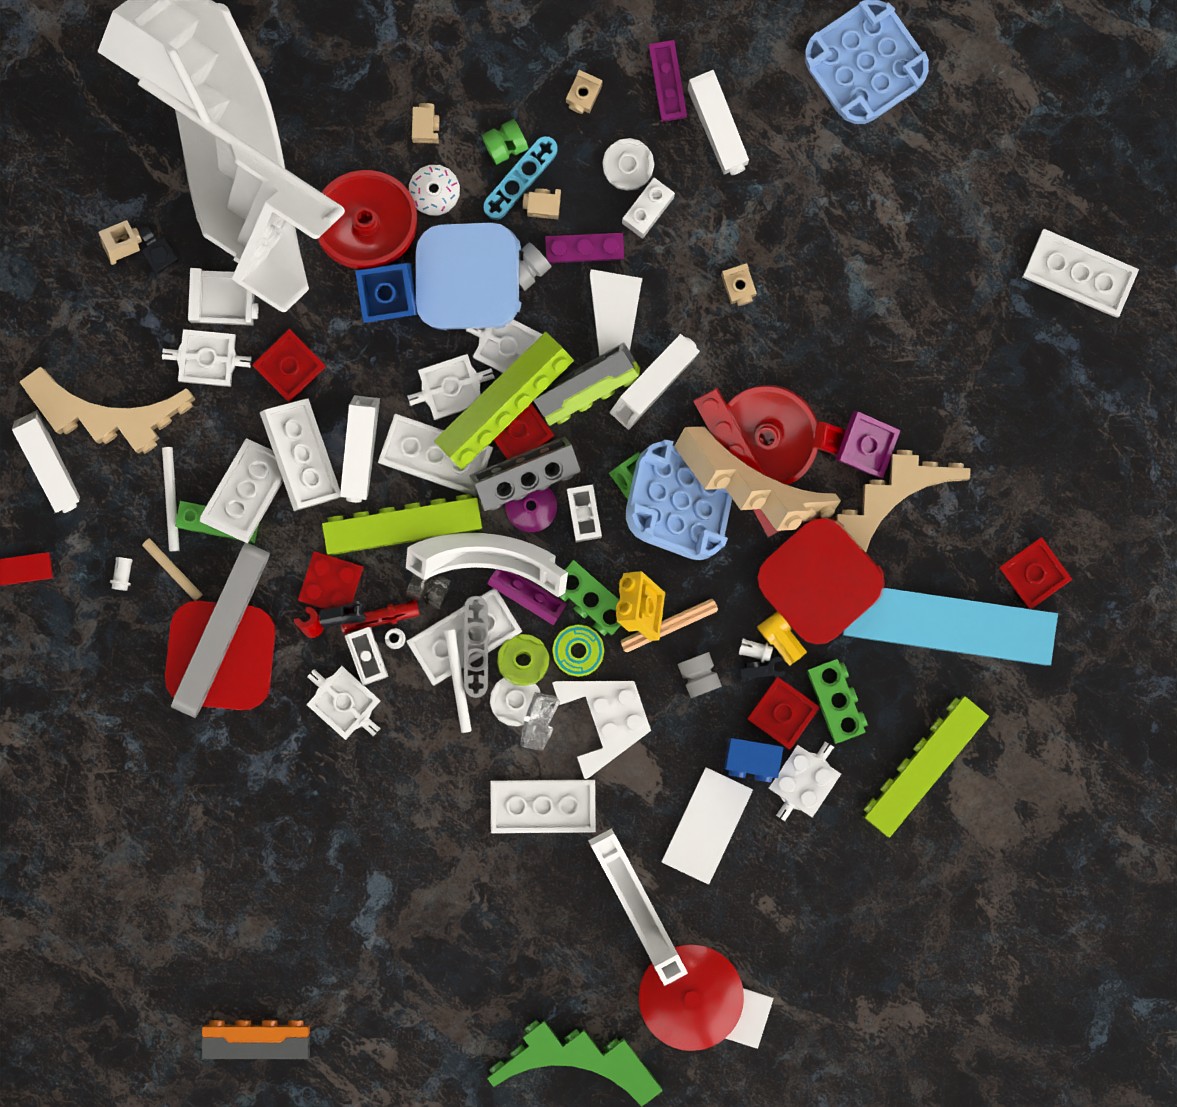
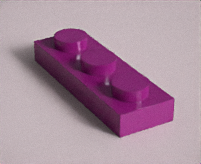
[649,40,687,122]
[545,233,624,263]
[487,569,567,625]

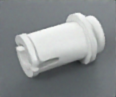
[110,557,133,591]
[385,628,406,649]
[739,638,773,663]

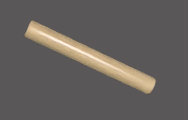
[142,538,203,601]

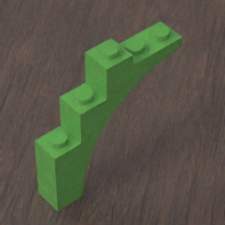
[487,1020,663,1107]

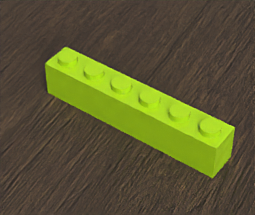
[434,332,574,470]
[322,494,483,556]
[863,696,989,838]

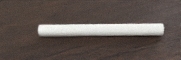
[162,447,180,551]
[444,628,472,733]

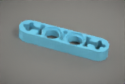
[484,136,557,220]

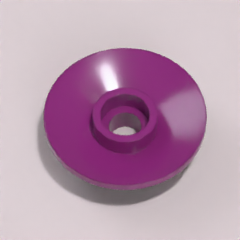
[505,487,557,532]

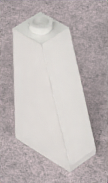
[687,70,749,175]
[590,270,642,356]
[610,334,700,430]
[340,395,380,502]
[12,410,80,513]

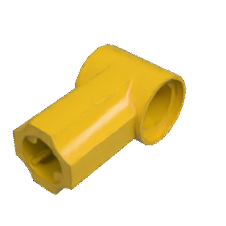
[757,611,807,666]

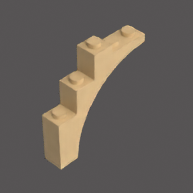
[20,367,195,454]
[674,426,841,531]
[836,450,970,552]

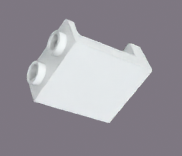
[188,268,259,325]

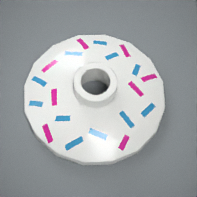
[409,165,460,216]

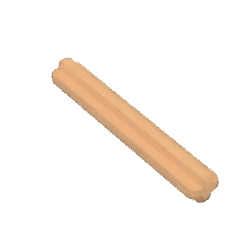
[621,599,718,652]

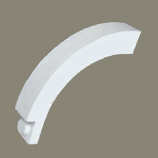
[406,533,568,597]
[589,828,688,986]

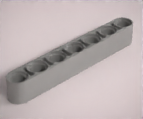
[171,542,270,718]

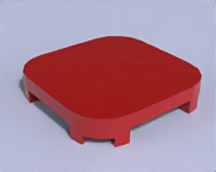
[758,517,885,644]
[165,601,276,710]

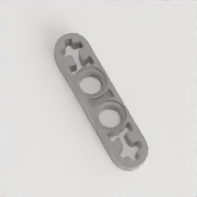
[464,596,488,698]

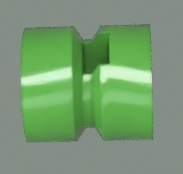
[481,119,529,165]

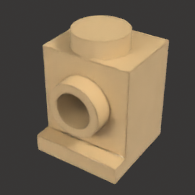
[566,70,603,114]
[412,103,439,143]
[523,189,561,219]
[98,220,142,265]
[721,263,757,306]

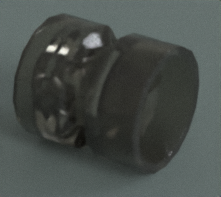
[406,573,452,609]

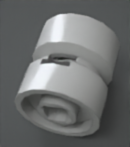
[519,242,551,292]
[678,652,722,698]

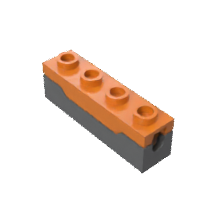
[202,1020,310,1059]

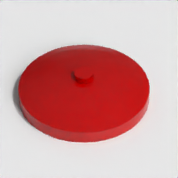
[317,170,417,269]
[727,385,818,485]
[639,944,744,1051]

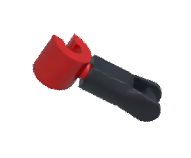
[294,601,366,638]

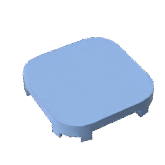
[805,0,929,124]
[416,223,522,331]
[626,440,732,560]

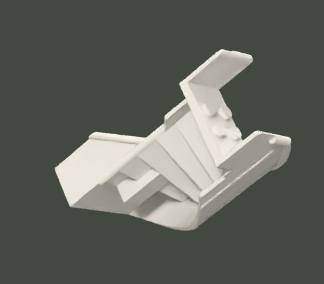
[98,0,345,312]

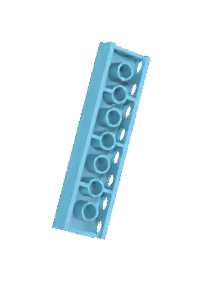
[843,588,1058,666]

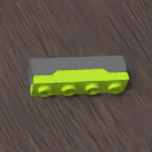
[533,342,640,426]

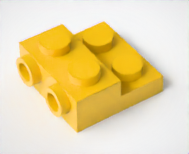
[616,571,665,641]

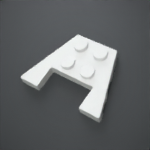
[552,681,651,779]

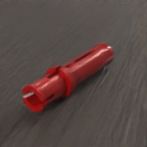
[341,600,420,634]

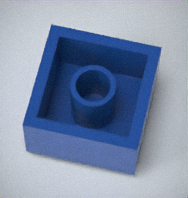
[355,263,419,323]
[723,738,783,782]

